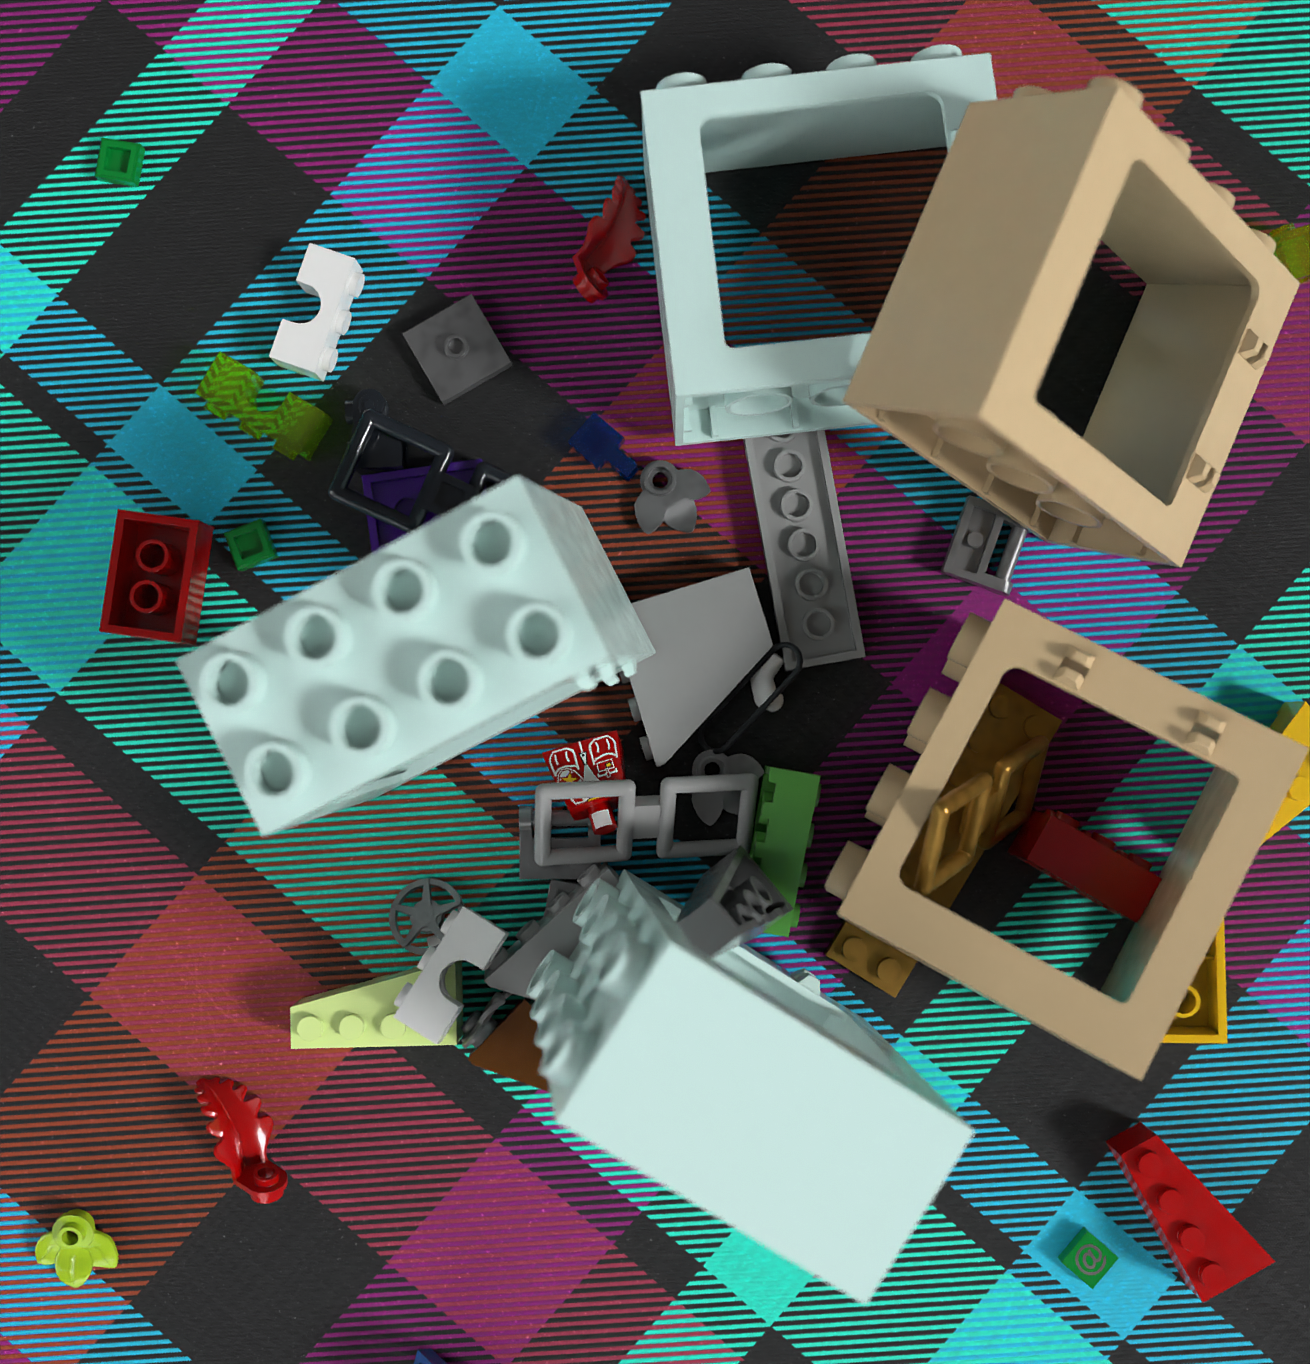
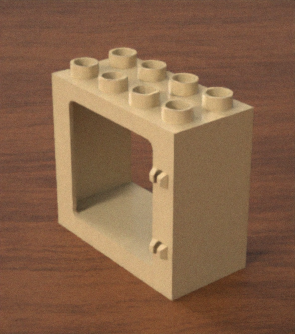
[843,77,1300,567]
[824,599,1309,1081]

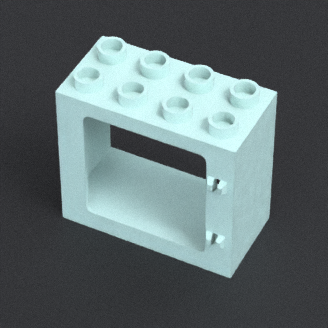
[641,44,997,446]
[175,475,656,836]
[526,869,975,1305]

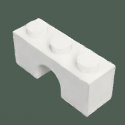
[269,243,365,382]
[393,906,510,1044]

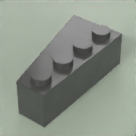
[675,845,794,959]

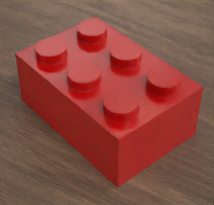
[99,509,214,646]
[1008,809,1162,923]

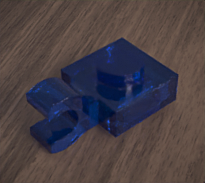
[568,412,639,482]

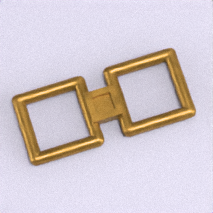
[914,735,1049,895]

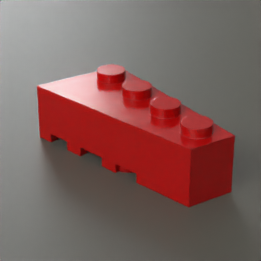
[1105,1122,1275,1303]

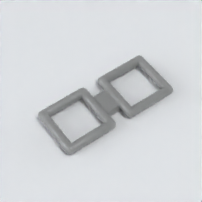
[534,773,759,866]

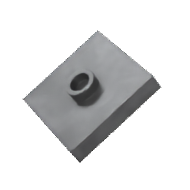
[403,294,513,405]

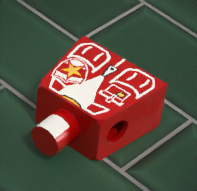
[542,730,626,835]

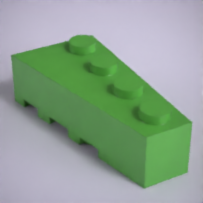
[749,765,821,937]

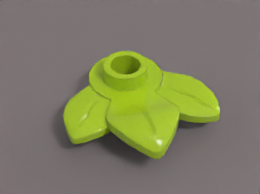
[35,1209,119,1288]

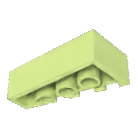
[290,960,463,1049]

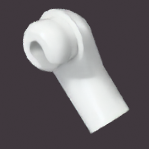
[750,653,784,712]

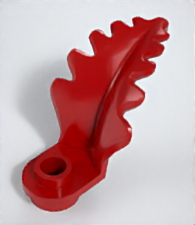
[572,175,645,304]
[194,1077,288,1204]

